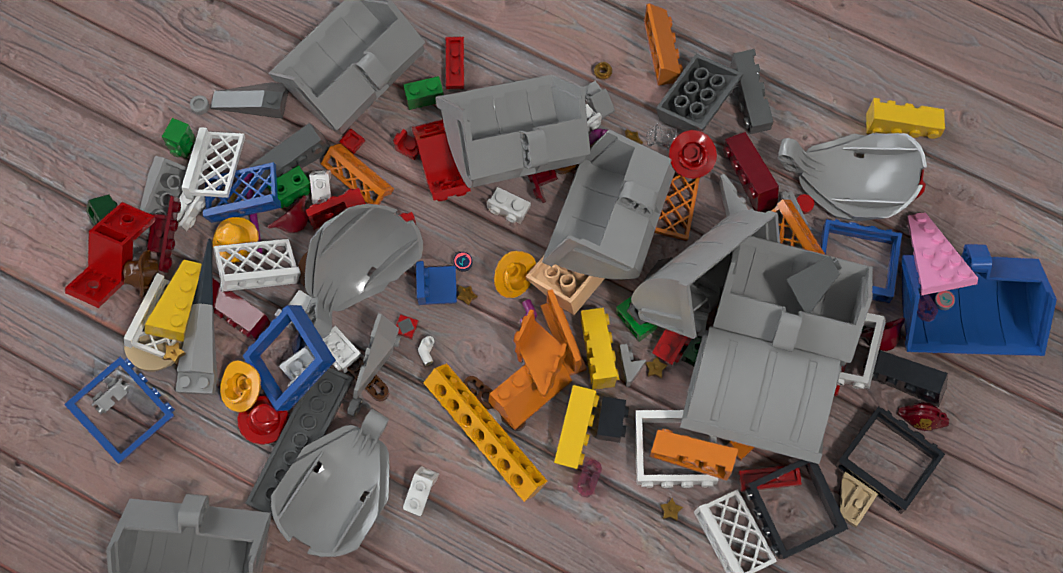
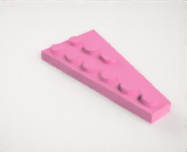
[907,212,978,295]

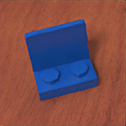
[416,261,457,305]

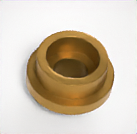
[594,62,612,80]

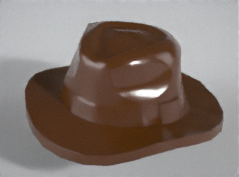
[123,250,159,298]

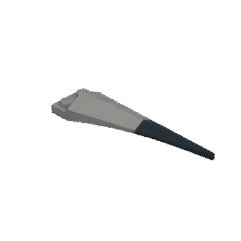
[175,238,218,395]

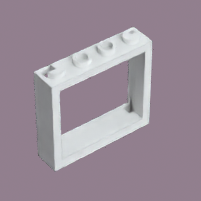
[837,313,886,389]
[635,410,718,488]

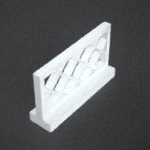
[181,127,245,199]
[213,239,301,292]
[124,273,177,358]
[694,489,777,573]

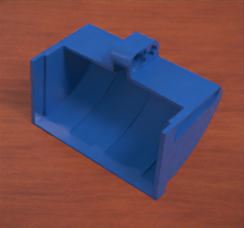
[902,244,1057,356]

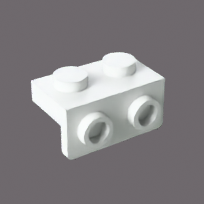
[279,346,315,387]

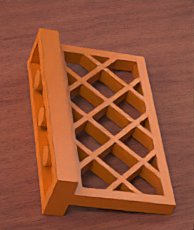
[654,168,700,241]
[771,199,825,255]
[540,289,586,376]

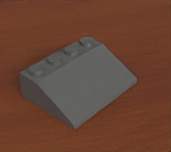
[656,53,743,131]

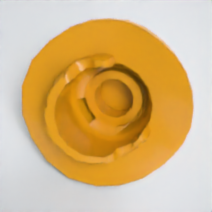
[213,217,259,263]
[494,251,536,298]
[220,361,261,412]

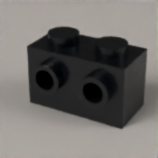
[597,396,629,443]

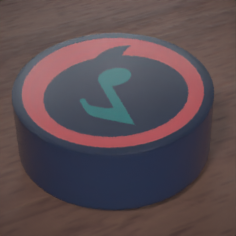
[453,252,473,272]

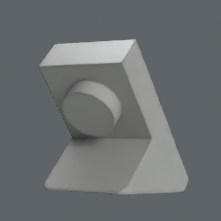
[584,81,615,119]
[619,344,646,387]

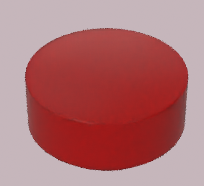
[796,194,815,214]

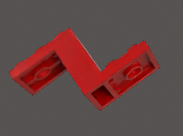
[411,119,471,201]
[306,188,417,230]
[65,202,155,308]

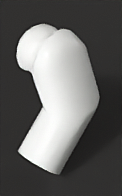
[418,336,435,366]

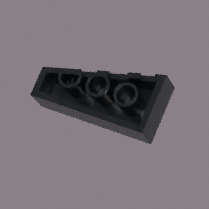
[863,350,948,407]

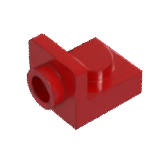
[393,129,419,160]

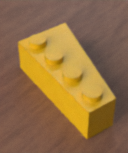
[866,98,945,139]
[145,260,202,342]
[580,308,619,390]
[554,385,599,469]

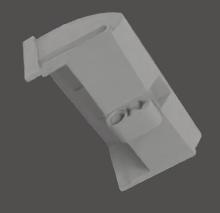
[268,0,425,135]
[436,74,590,188]
[542,129,675,279]
[631,211,780,339]
[713,236,873,366]
[680,327,842,464]
[106,494,271,573]

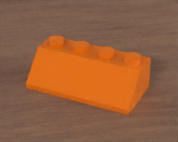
[644,4,683,86]
[488,364,572,430]

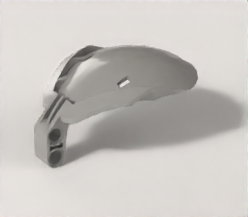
[777,133,927,221]
[305,204,423,339]
[271,408,389,557]

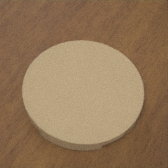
[124,329,183,372]

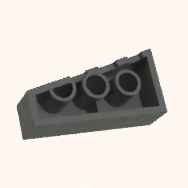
[730,49,774,134]
[249,123,330,188]

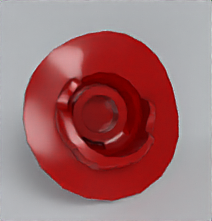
[669,130,717,179]
[237,396,289,445]

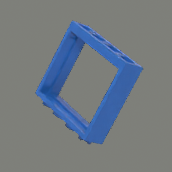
[820,219,902,303]
[243,305,336,411]
[64,356,175,464]

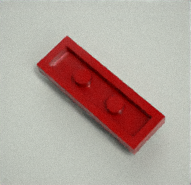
[446,37,464,89]
[738,466,802,492]

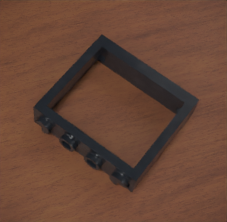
[835,406,945,514]
[745,459,849,559]

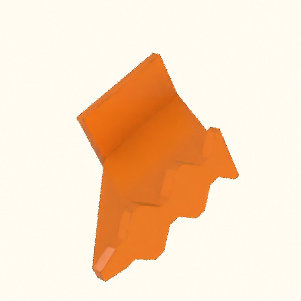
[513,309,568,397]

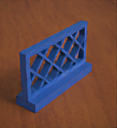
[203,162,281,223]

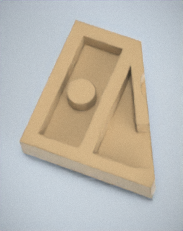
[839,472,878,528]

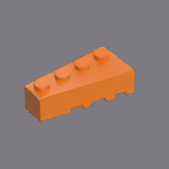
[649,429,738,481]

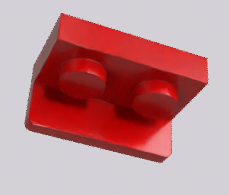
[652,329,692,365]

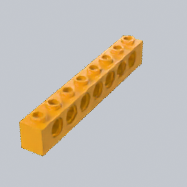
[423,363,548,502]

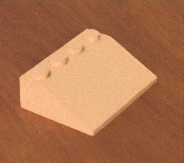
[526,256,605,315]

